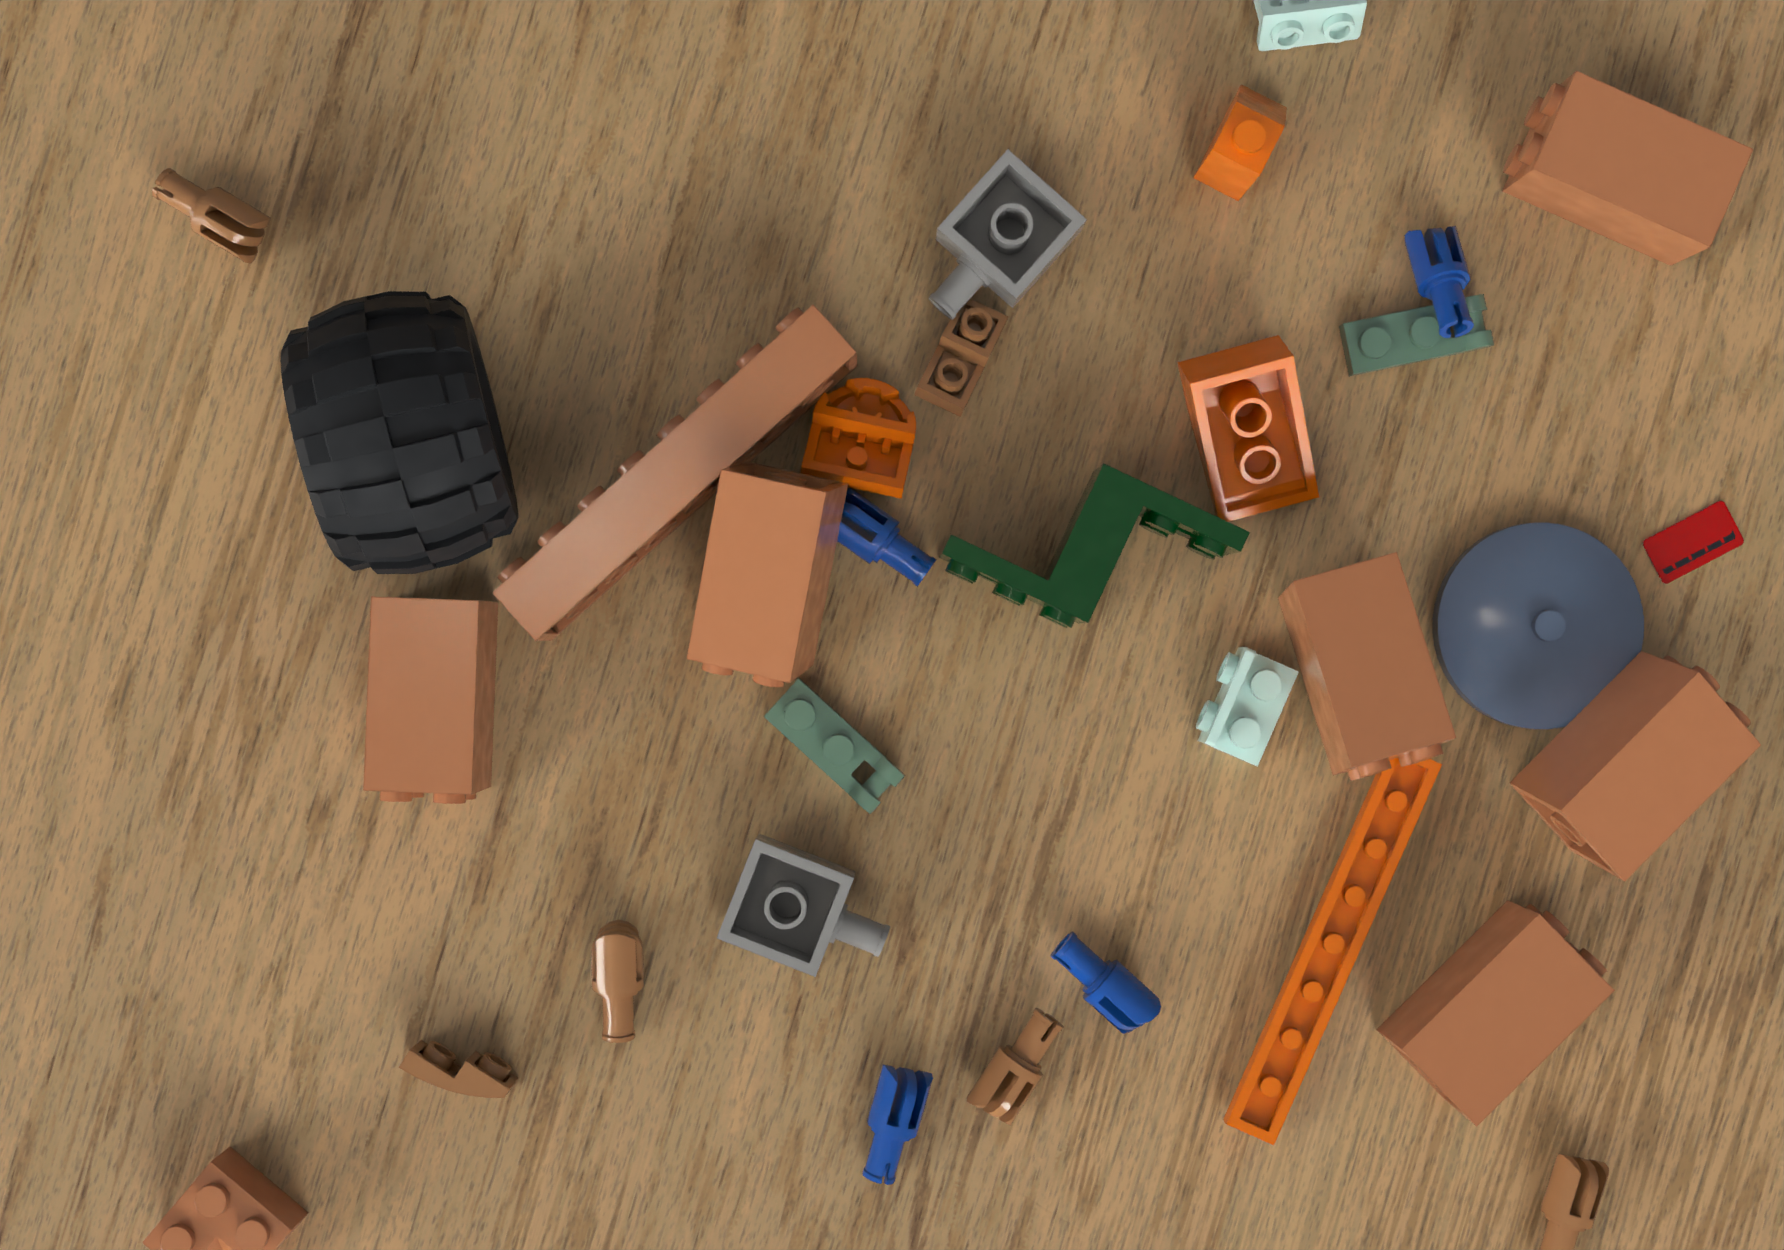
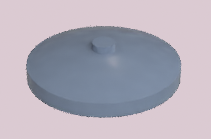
[1432,523,1644,729]

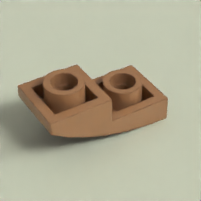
[914,298,1008,417]
[399,1040,519,1098]

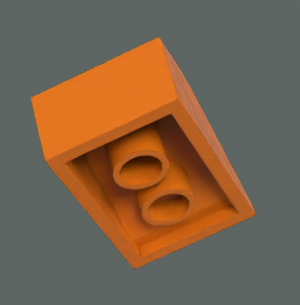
[1177,335,1319,522]

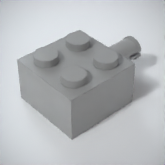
[928,149,1087,320]
[717,833,890,977]

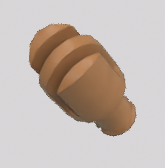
[152,168,271,263]
[591,920,644,1043]
[967,1008,1064,1126]
[1539,1154,1609,1250]

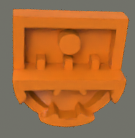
[800,378,916,499]

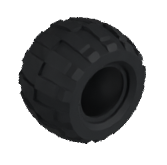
[280,291,519,574]

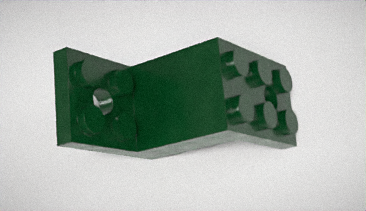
[939,464,1250,628]

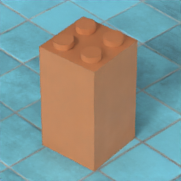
[1502,71,1753,266]
[687,462,848,687]
[1278,552,1456,781]
[363,596,498,804]
[1510,651,1761,881]
[1376,900,1615,1127]

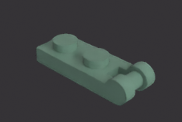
[1339,294,1494,377]
[764,678,905,814]

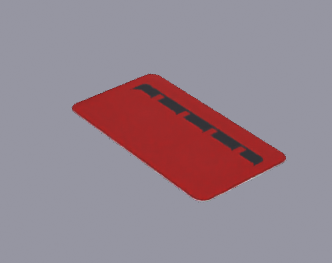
[1643,501,1744,584]

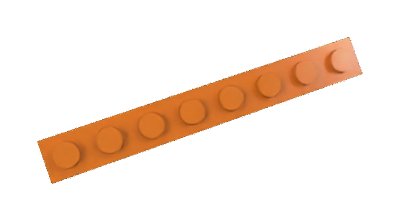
[1223,758,1442,1145]

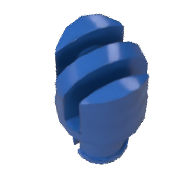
[1404,226,1474,338]
[837,488,937,587]
[1050,931,1161,1034]
[862,1064,933,1185]

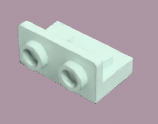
[1253,0,1367,51]
[1196,647,1299,767]

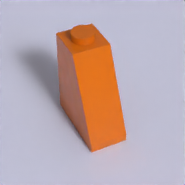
[1193,84,1287,201]

